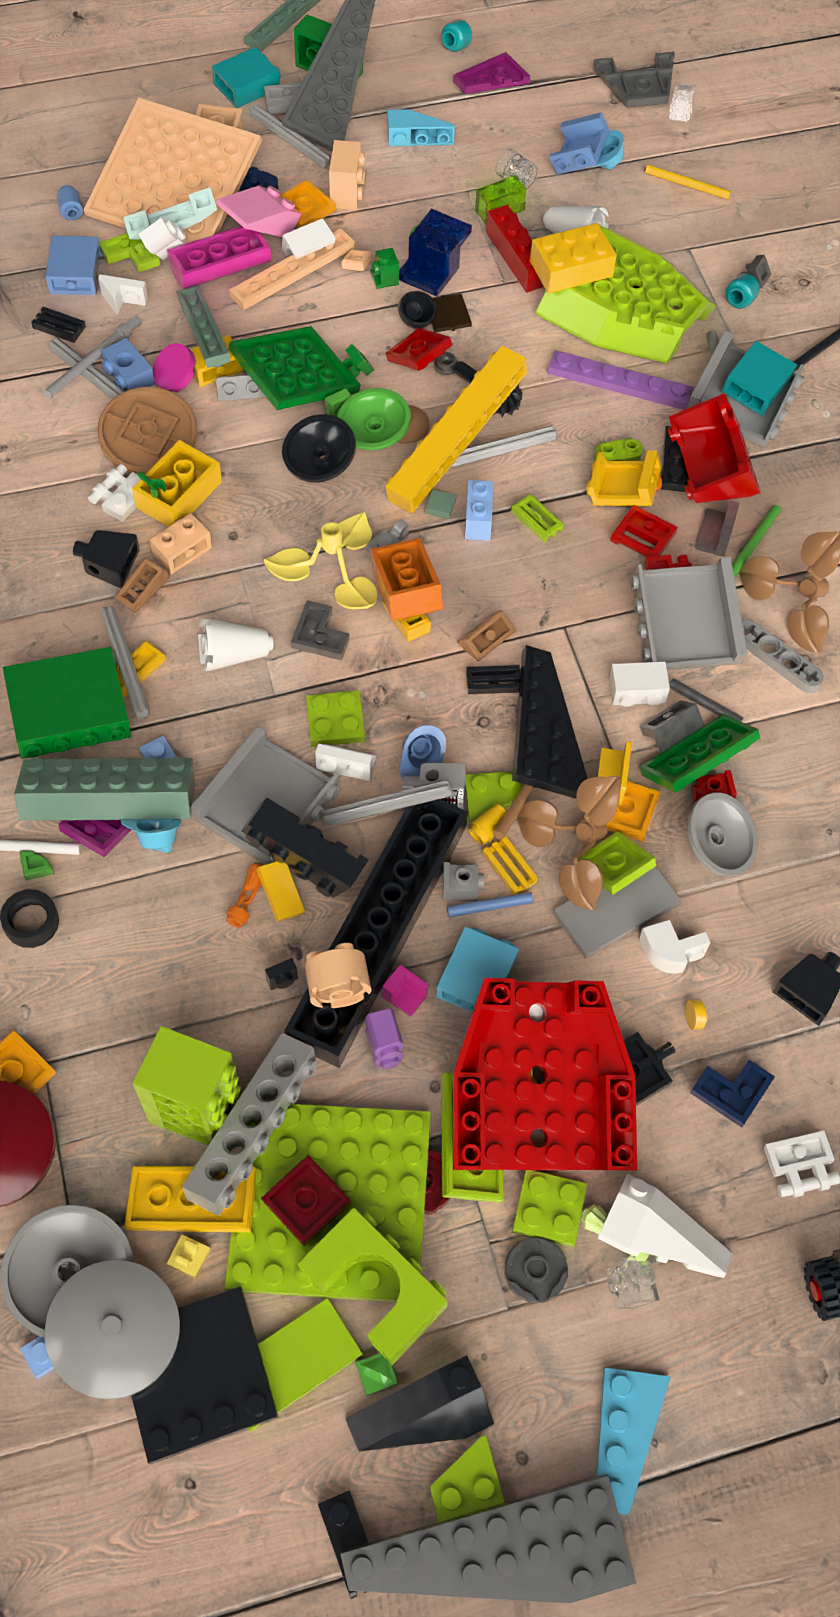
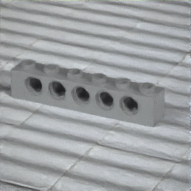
[182,1033,317,1216]

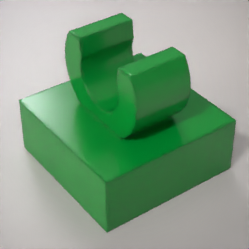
[342,344,374,377]

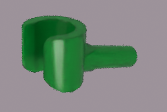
[138,471,166,498]

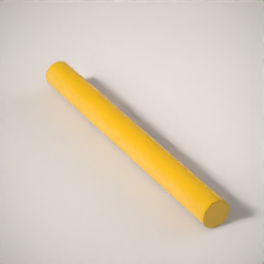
[645,164,732,200]

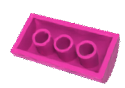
[167,226,271,289]

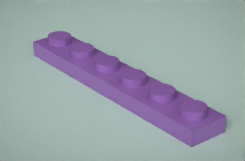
[548,350,693,410]

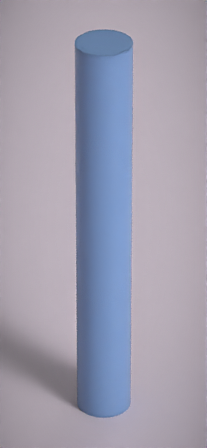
[447,892,533,918]

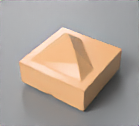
[341,249,372,271]

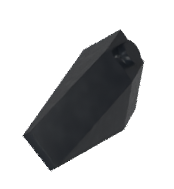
[345,1355,494,1452]

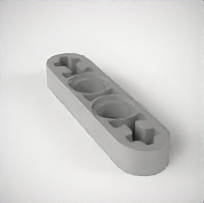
[742,620,824,693]

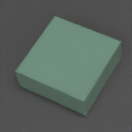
[425,489,457,519]

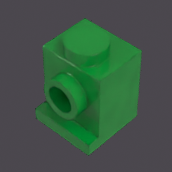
[371,248,399,289]

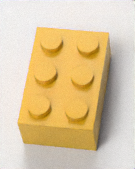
[530,223,617,294]
[132,440,222,527]

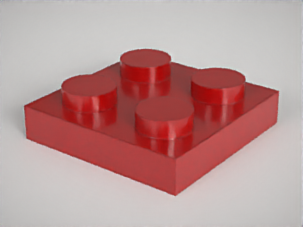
[385,328,453,371]

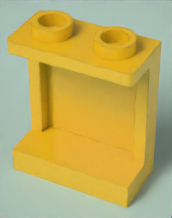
[587,450,661,506]

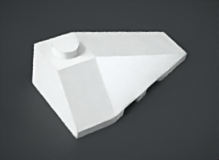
[598,1173,733,1278]

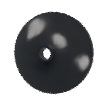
[282,414,356,483]

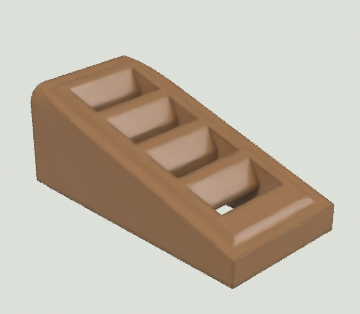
[114,557,170,613]

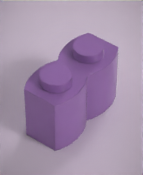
[365,1008,404,1069]

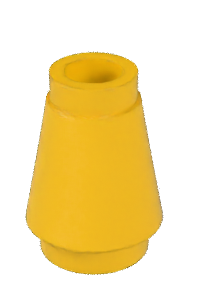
[468,804,507,845]

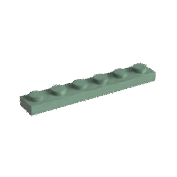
[176,285,231,368]

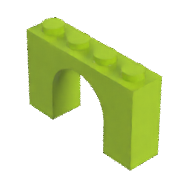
[297,1208,448,1365]

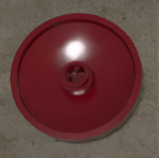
[0,1081,56,1207]

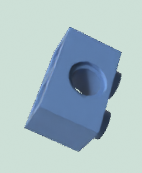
[101,338,155,391]

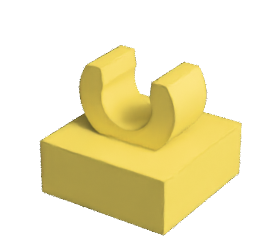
[167,1234,211,1280]

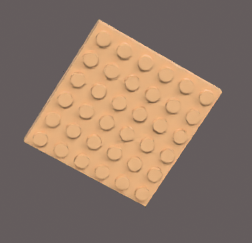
[83,98,262,243]

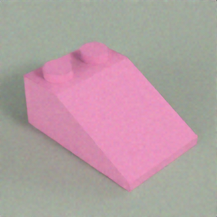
[216,186,301,237]

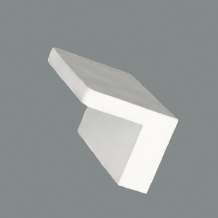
[282,218,336,259]

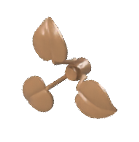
[740,531,840,653]
[517,776,621,910]

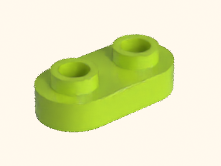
[594,438,643,461]

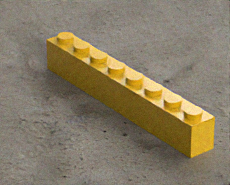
[385,345,527,514]

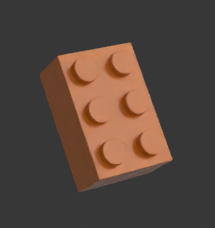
[370,538,443,621]

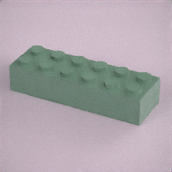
[14,757,195,821]

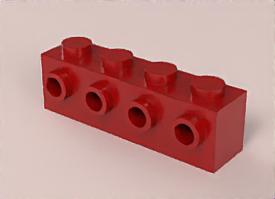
[486,204,544,293]

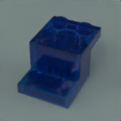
[399,208,472,297]

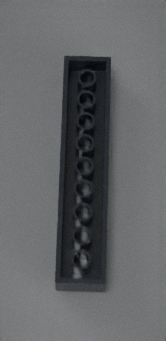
[284,799,468,1068]

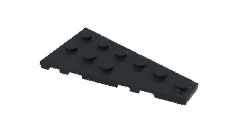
[512,645,588,799]

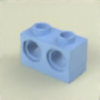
[465,480,494,541]

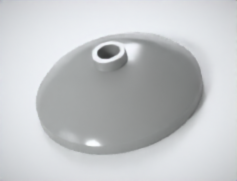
[687,793,758,876]

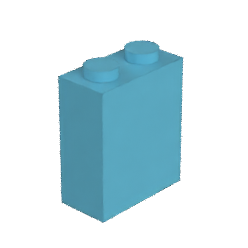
[436,927,519,1012]

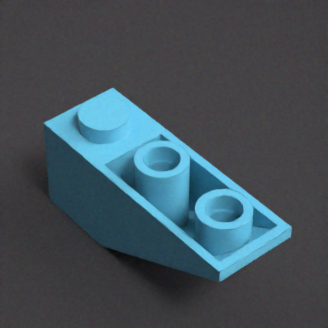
[388,109,455,146]

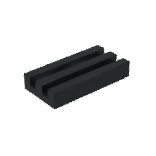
[31,307,86,343]
[466,665,520,694]

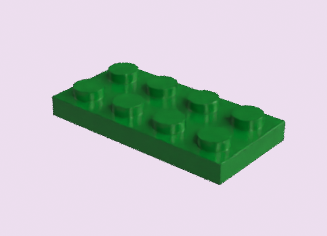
[639,714,761,793]

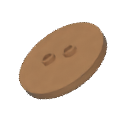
[98,387,198,474]

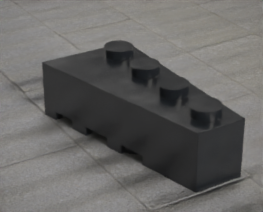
[241,798,369,898]

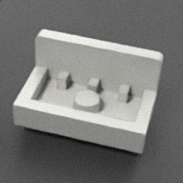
[315,744,376,781]

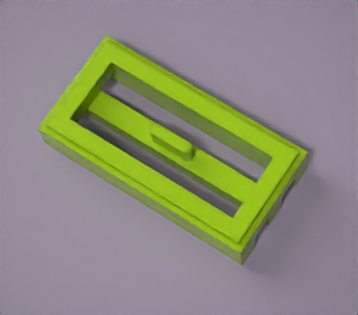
[511,494,564,543]

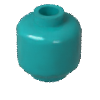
[441,19,472,52]
[725,273,760,309]

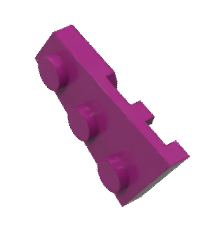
[453,52,530,94]

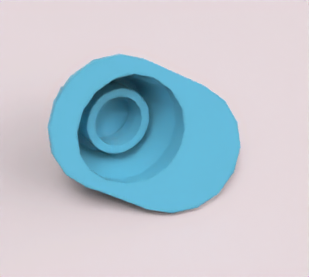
[593,130,624,170]
[121,819,182,853]

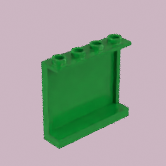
[2,647,131,759]

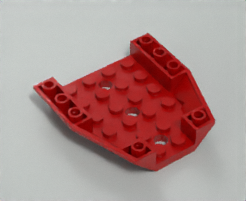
[453,978,638,1171]

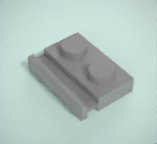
[264,82,302,114]

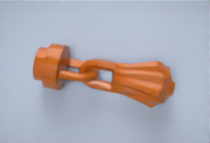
[226,863,265,928]

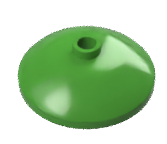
[337,388,411,450]

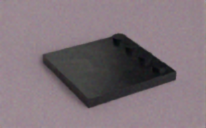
[132,1286,279,1465]

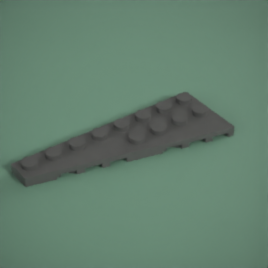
[282,0,376,151]

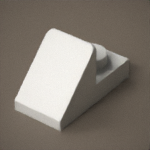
[98,275,148,315]

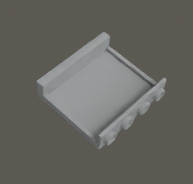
[686,330,804,448]
[630,557,748,670]
[190,726,341,865]

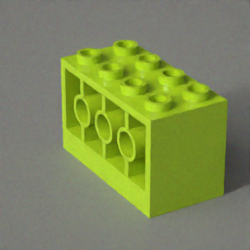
[132,1026,241,1146]

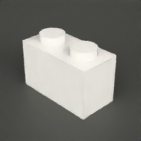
[609,662,670,707]

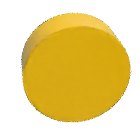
[685,999,707,1030]

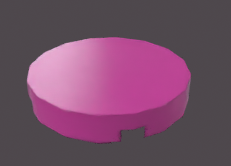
[153,343,196,392]

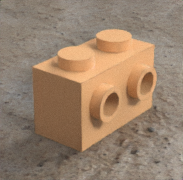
[149,513,212,574]

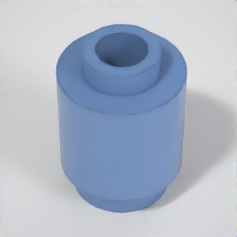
[57,185,83,220]

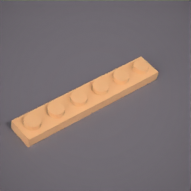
[229,228,355,310]

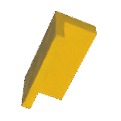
[597,741,632,805]

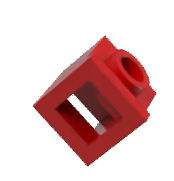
[691,770,737,801]

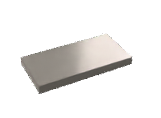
[553,866,681,959]

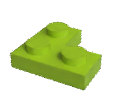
[100,233,160,272]

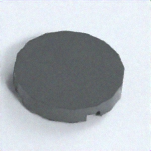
[505,1237,568,1303]

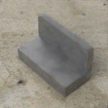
[695,500,740,557]
[639,700,705,753]

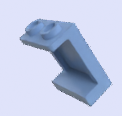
[549,112,610,175]
[46,236,102,295]

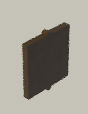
[431,294,472,333]

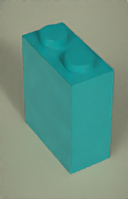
[212,47,281,108]
[721,341,797,416]

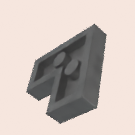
[291,600,350,661]

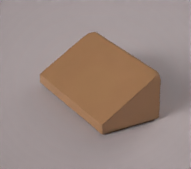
[458,610,516,661]

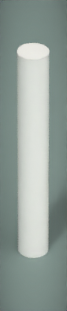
[0,839,81,855]

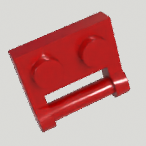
[610,505,678,557]

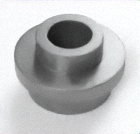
[434,352,458,375]

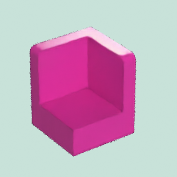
[382,965,429,1016]

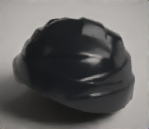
[398,291,437,329]

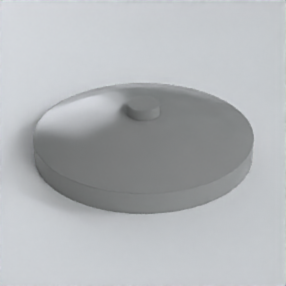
[1,1205,134,1338]
[45,1260,180,1400]

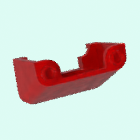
[668,393,761,503]

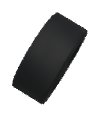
[0,889,59,948]

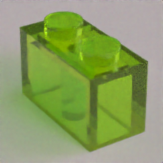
[475,175,527,224]

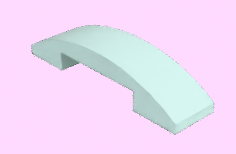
[123,187,217,239]

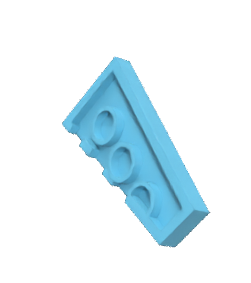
[596,1368,671,1515]

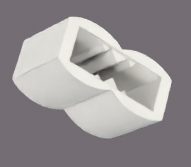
[139,217,187,260]

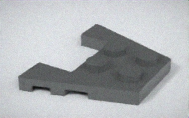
[593,51,675,107]

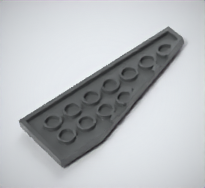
[340,1473,636,1603]

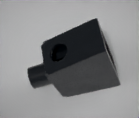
[73,530,140,588]
[773,952,840,1026]

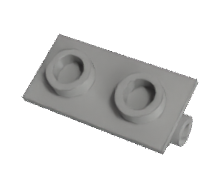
[216,374,266,401]

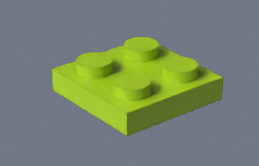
[306,690,365,747]
[579,831,657,895]
[512,1170,587,1248]

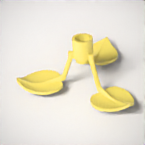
[264,512,377,609]

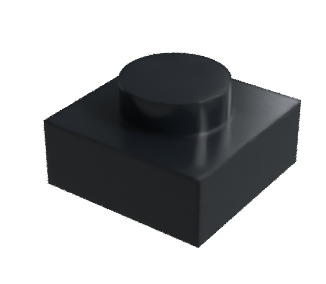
[265,958,298,990]

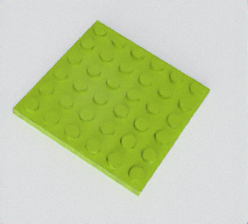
[224,1104,431,1302]

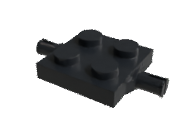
[624,1032,676,1106]

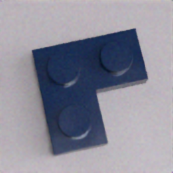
[690,1060,775,1128]

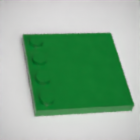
[228,326,361,410]

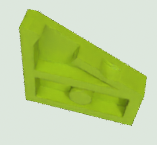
[466,772,522,826]
[430,1435,505,1522]

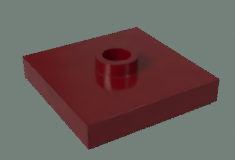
[261,1155,352,1247]

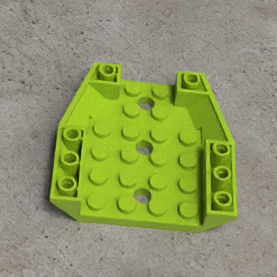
[536,226,716,363]

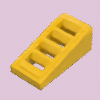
[382,601,431,642]

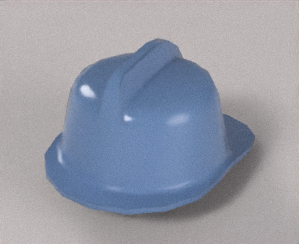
[400,725,447,780]

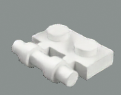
[88,464,141,522]
[764,1131,840,1198]

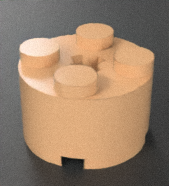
[305,943,371,1008]

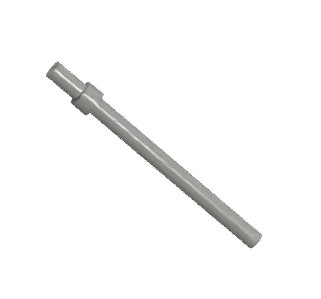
[43,316,141,399]

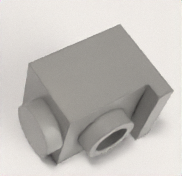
[443,862,484,901]

